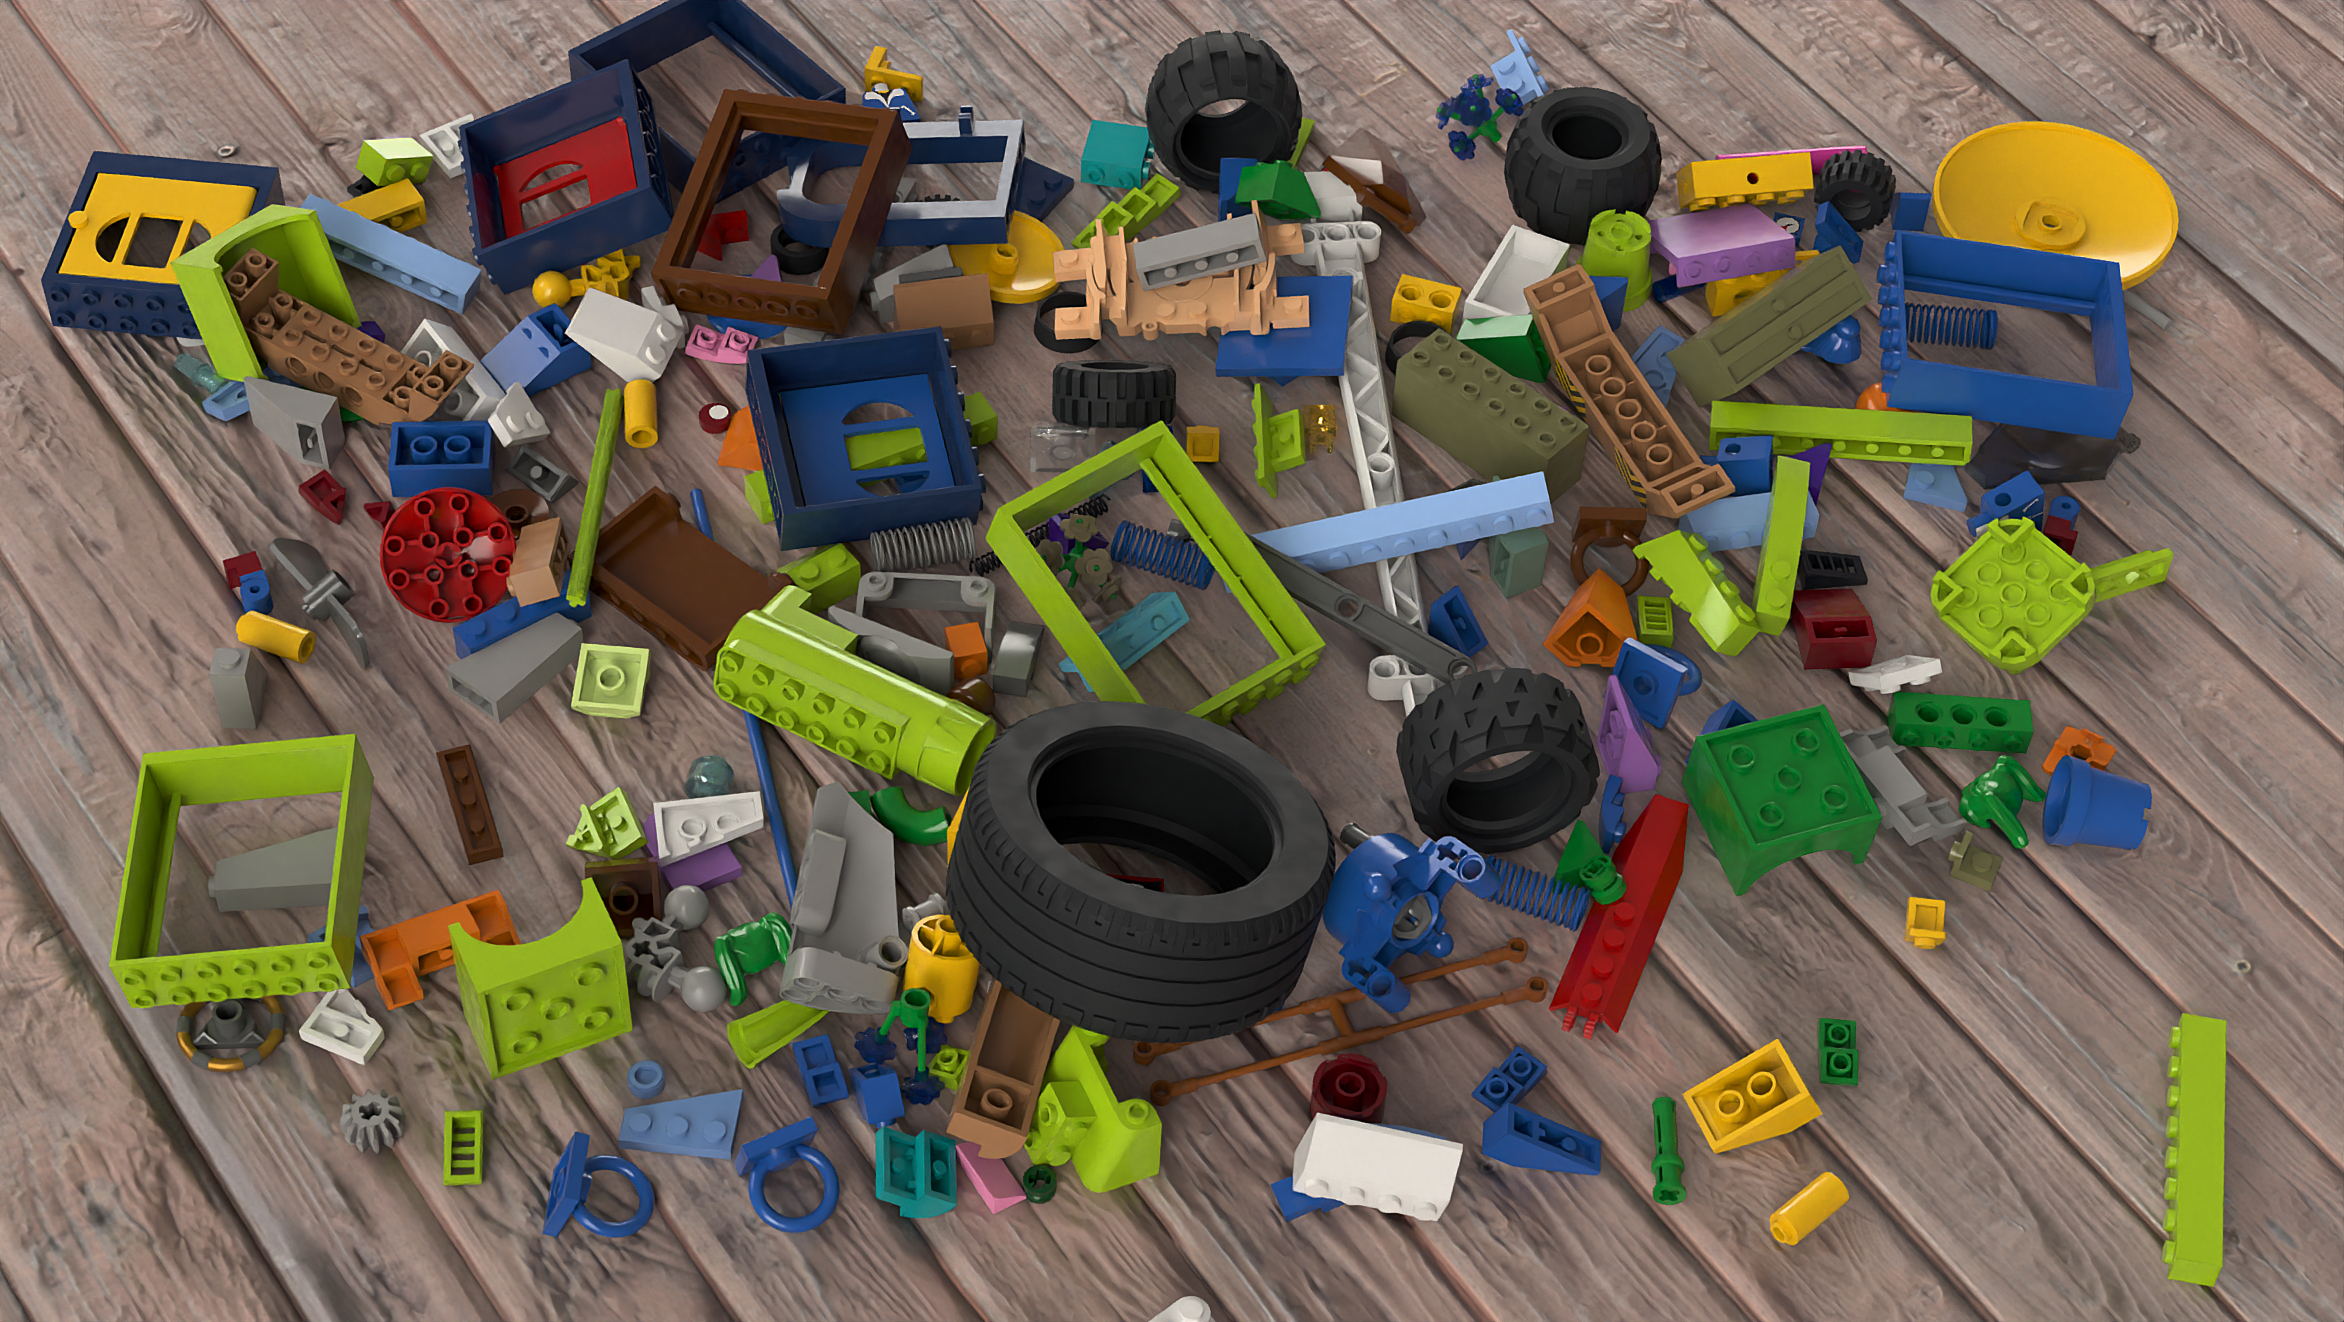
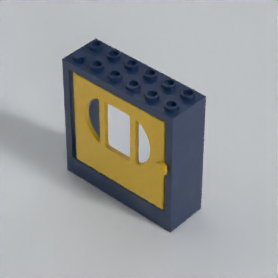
[41,151,285,340]

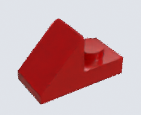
[697,210,749,261]

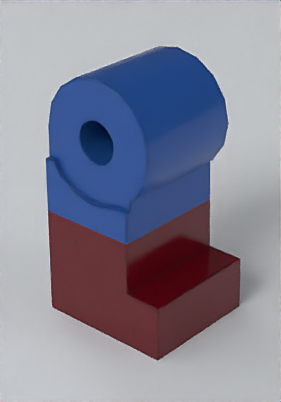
[2043,496,2080,556]
[222,551,273,615]

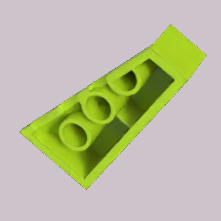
[1632,530,1761,657]

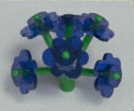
[1436,74,1523,161]

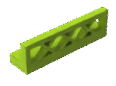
[2090,548,2174,603]

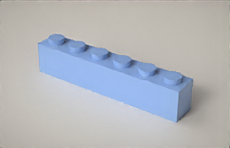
[300,194,482,315]

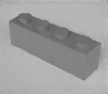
[1133,213,1267,292]

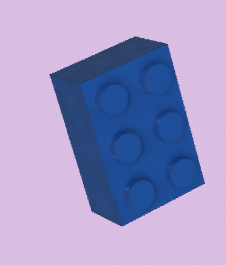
[388,420,496,497]

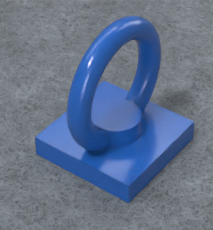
[1603,637,1702,729]
[734,1116,840,1233]
[542,1131,655,1238]

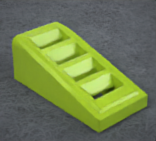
[1636,595,1673,648]
[443,1110,484,1186]

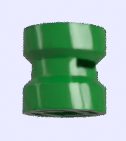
[1579,854,1627,905]

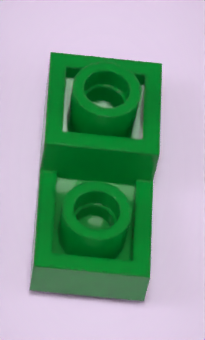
[1817,1018,1858,1087]

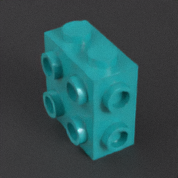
[1081,119,1156,190]

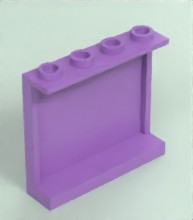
[1647,203,1795,287]

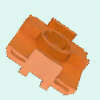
[2041,726,2117,776]

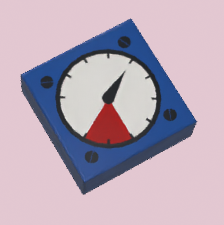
[1773,212,1805,246]

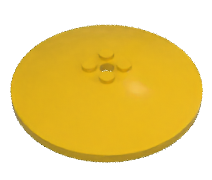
[1931,121,2179,290]

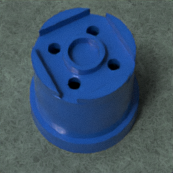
[2042,755,2152,850]

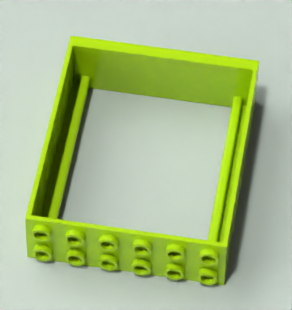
[109,734,374,1008]

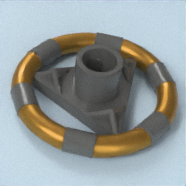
[176,995,286,1072]

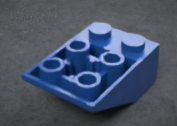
[479,303,592,397]

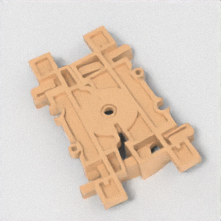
[1053,200,1310,341]

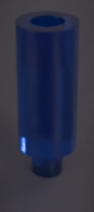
[1652,273,1706,303]

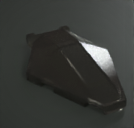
[1964,423,2141,490]

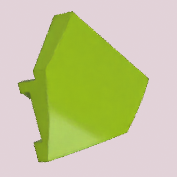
[565,786,648,860]

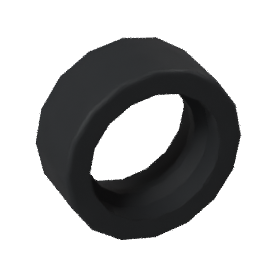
[770,224,830,275]

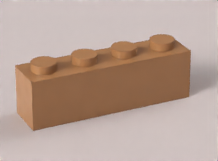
[506,516,571,607]

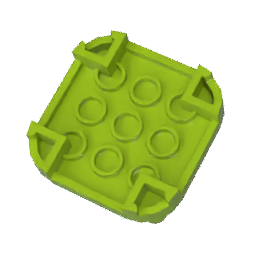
[1930,516,2097,675]

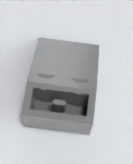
[244,376,346,470]

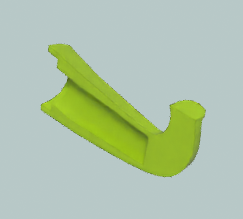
[727,1000,830,1069]

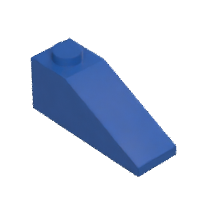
[1482,1102,1601,1176]

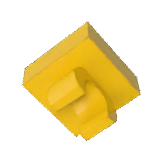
[1186,425,1220,462]

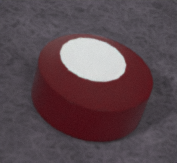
[699,403,731,434]

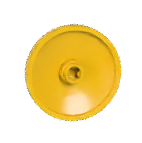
[947,210,1065,304]

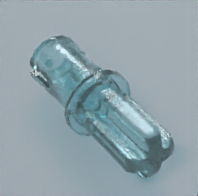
[174,353,230,395]

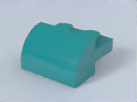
[875,1126,957,1218]

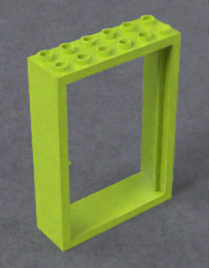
[985,420,1326,727]

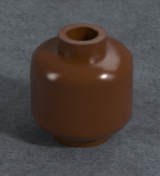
[946,677,996,716]

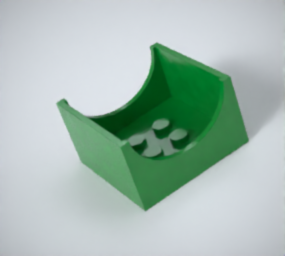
[1682,704,1882,896]

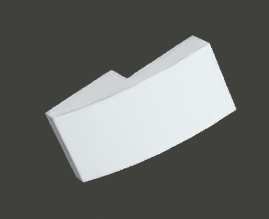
[641,286,689,349]

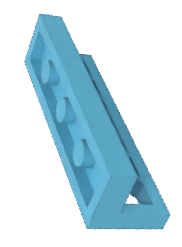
[1058,591,1190,692]

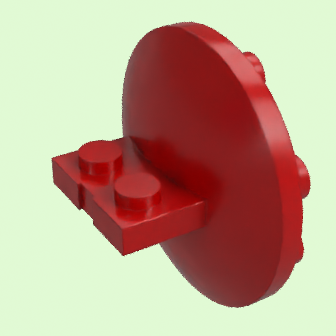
[379,487,517,623]

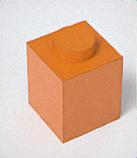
[945,622,987,680]

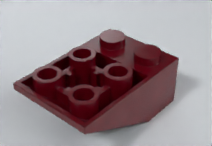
[1790,589,1877,670]

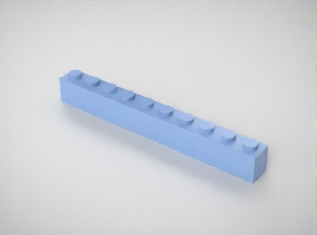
[1223,471,1554,593]

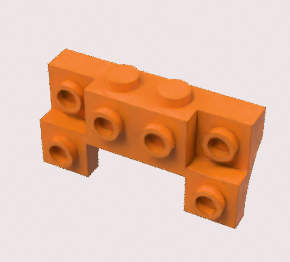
[360,889,522,1011]

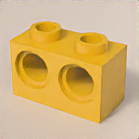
[1390,274,1462,335]

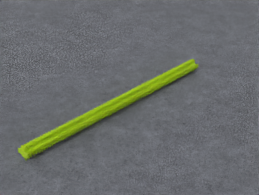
[566,388,624,607]

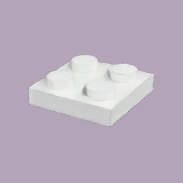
[1848,655,1942,694]

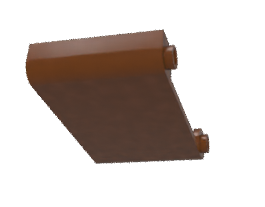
[567,486,796,672]

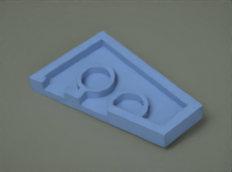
[1631,325,1685,408]

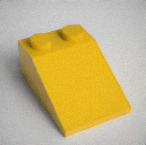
[1682,1038,1823,1154]

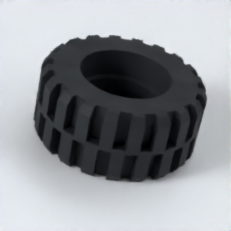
[1052,360,1176,428]

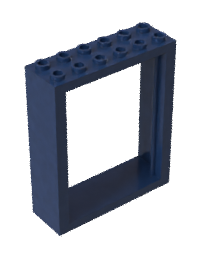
[568,0,846,204]

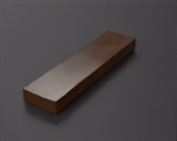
[436,744,504,866]

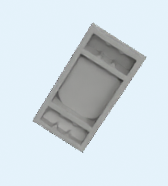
[828,605,954,697]

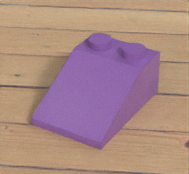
[1596,675,1662,794]

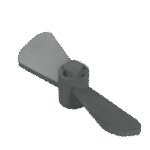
[268,538,370,669]

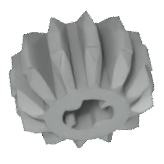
[339,1088,406,1154]

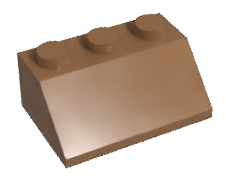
[893,273,994,350]

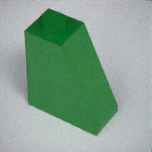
[1456,314,1552,383]

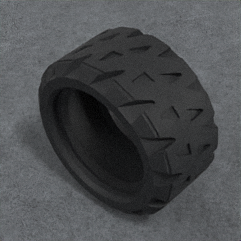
[1396,668,1600,854]

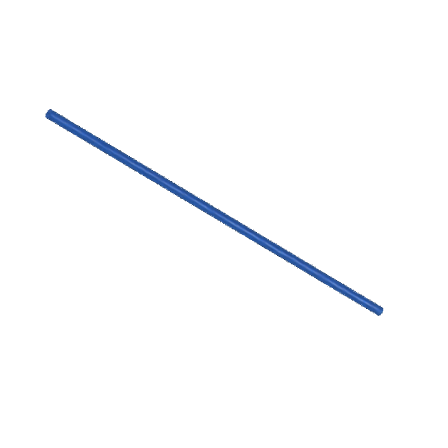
[690,489,798,910]

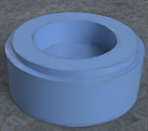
[627,1060,665,1099]

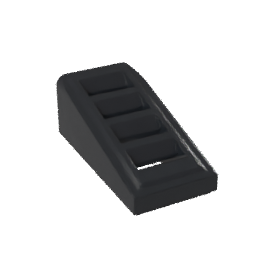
[1797,550,1868,590]

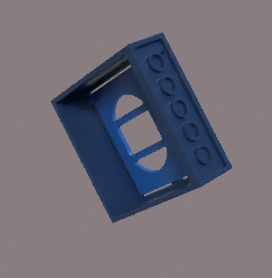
[745,326,986,551]

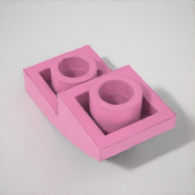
[684,324,758,364]

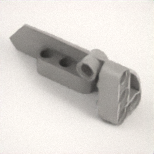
[779,781,908,1014]

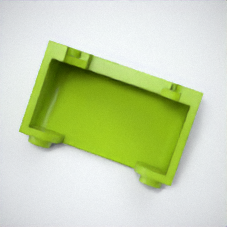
[1039,1025,1162,1193]

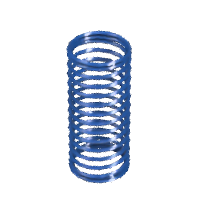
[1905,302,1998,350]
[1110,520,1215,590]
[1476,854,1590,932]

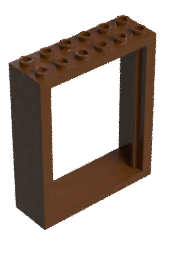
[651,89,913,335]

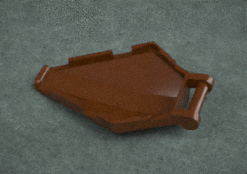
[1322,127,1427,234]

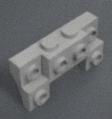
[1839,725,1967,846]

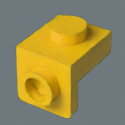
[1904,897,1946,949]

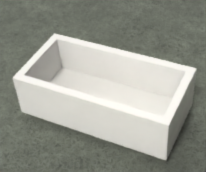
[1462,225,1570,324]

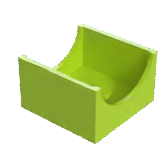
[170,204,362,382]
[448,877,633,1080]

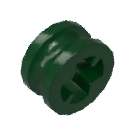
[1023,1165,1057,1204]

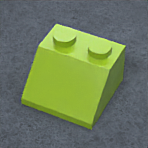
[768,543,861,615]

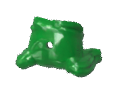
[1958,755,2046,849]
[714,912,792,1006]

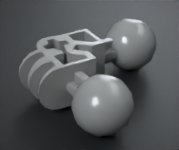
[626,885,727,1012]

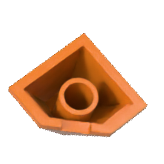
[1543,568,1638,667]

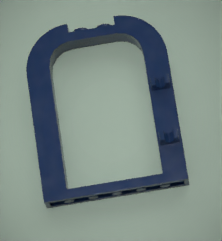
[777,105,1026,248]

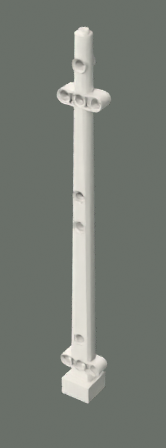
[1290,171,1467,717]

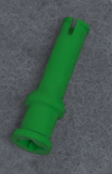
[1651,1097,1686,1205]

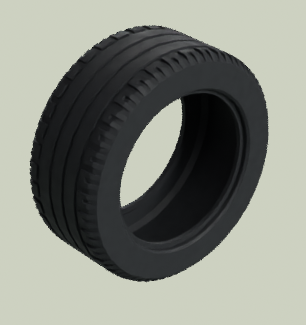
[946,701,1336,1043]

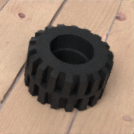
[1814,150,1896,232]

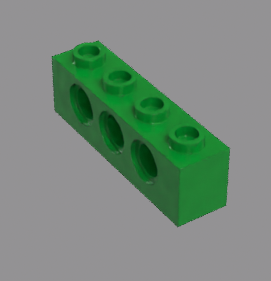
[1887,692,2033,754]

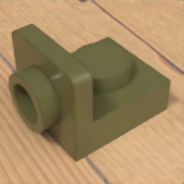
[1948,831,2003,891]

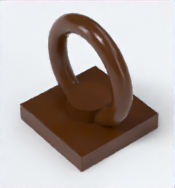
[1570,506,1649,597]

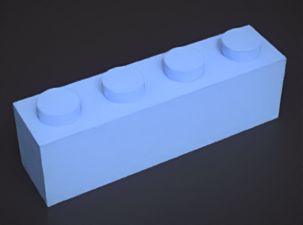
[1678,490,1820,553]

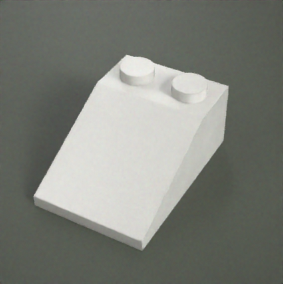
[565,288,683,383]

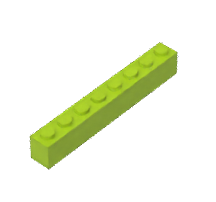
[744,391,998,524]
[1709,400,1972,466]
[2162,1013,2226,1287]

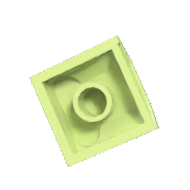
[571,643,651,719]

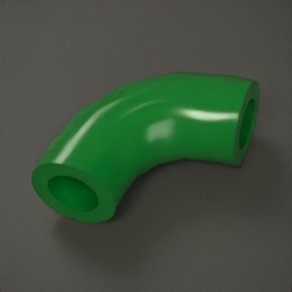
[870,787,953,846]

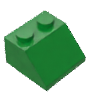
[1235,160,1321,221]

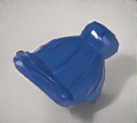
[1801,315,1862,364]

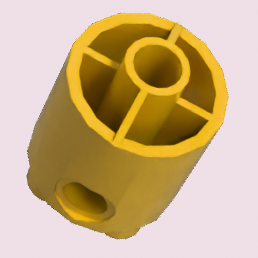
[902,914,981,1024]

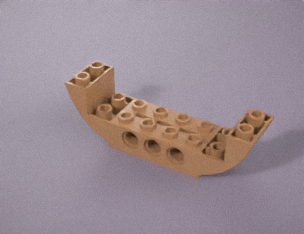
[223,248,474,426]

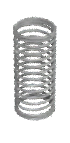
[870,517,976,572]

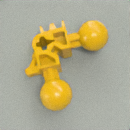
[532,249,641,308]

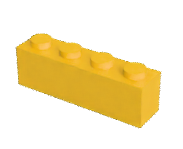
[337,178,428,233]

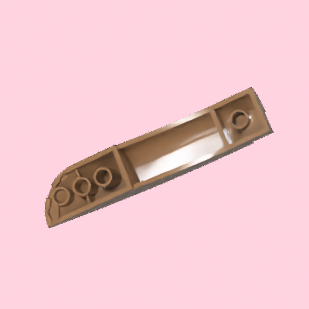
[946,977,1060,1159]

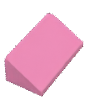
[956,1142,1026,1215]

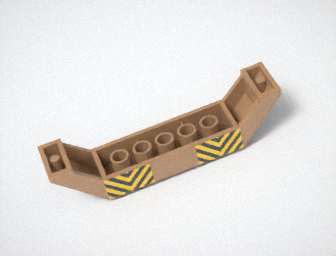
[1523,263,1735,519]

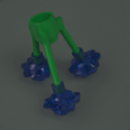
[854,988,948,1105]

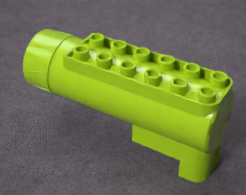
[713,585,996,797]

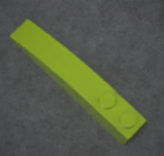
[1751,455,1810,637]

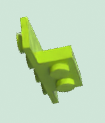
[1251,383,1306,498]

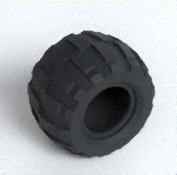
[1145,30,1302,194]
[1504,87,1662,246]

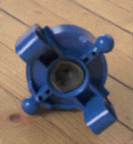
[1323,823,1501,1013]

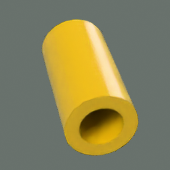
[624,379,658,448]
[236,610,316,664]
[1770,1172,1849,1245]

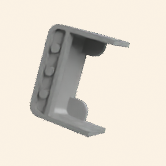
[855,572,997,664]

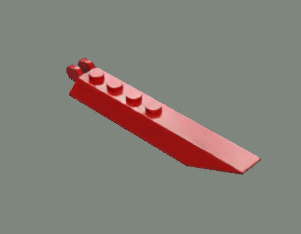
[1549,794,1689,1040]

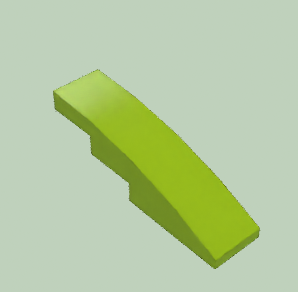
[1071,173,1182,249]

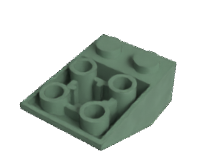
[1488,475,1549,599]

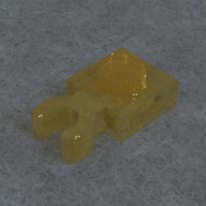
[1302,405,1337,453]

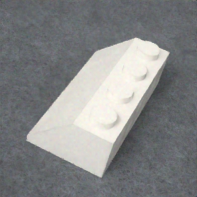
[401,319,506,421]
[1292,1113,1463,1221]

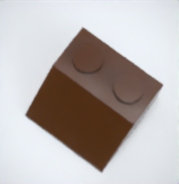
[584,856,662,937]

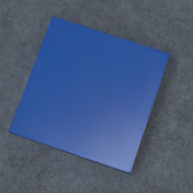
[1215,276,1354,377]

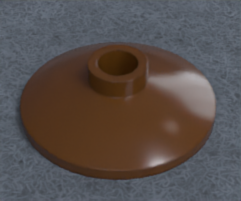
[489,489,549,540]

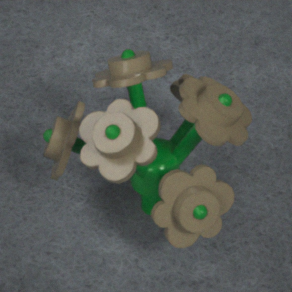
[1035,514,1122,611]

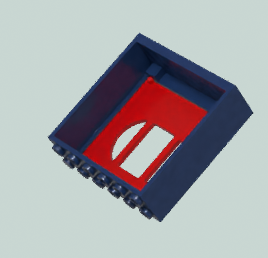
[458,59,674,295]

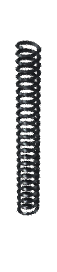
[969,494,1111,577]

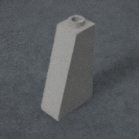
[446,612,584,724]
[208,827,338,912]

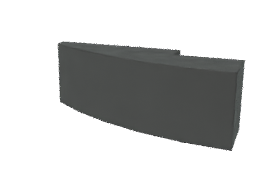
[993,621,1045,697]

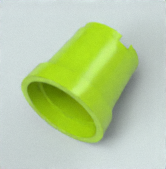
[1576,210,1652,313]

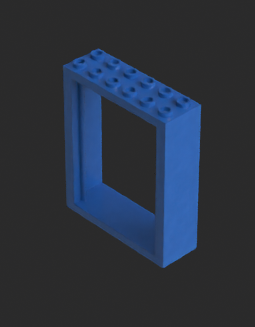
[1877,230,2134,440]

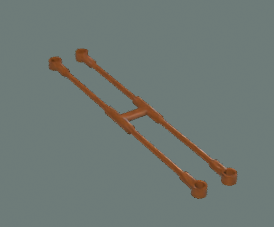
[1133,937,1548,1106]

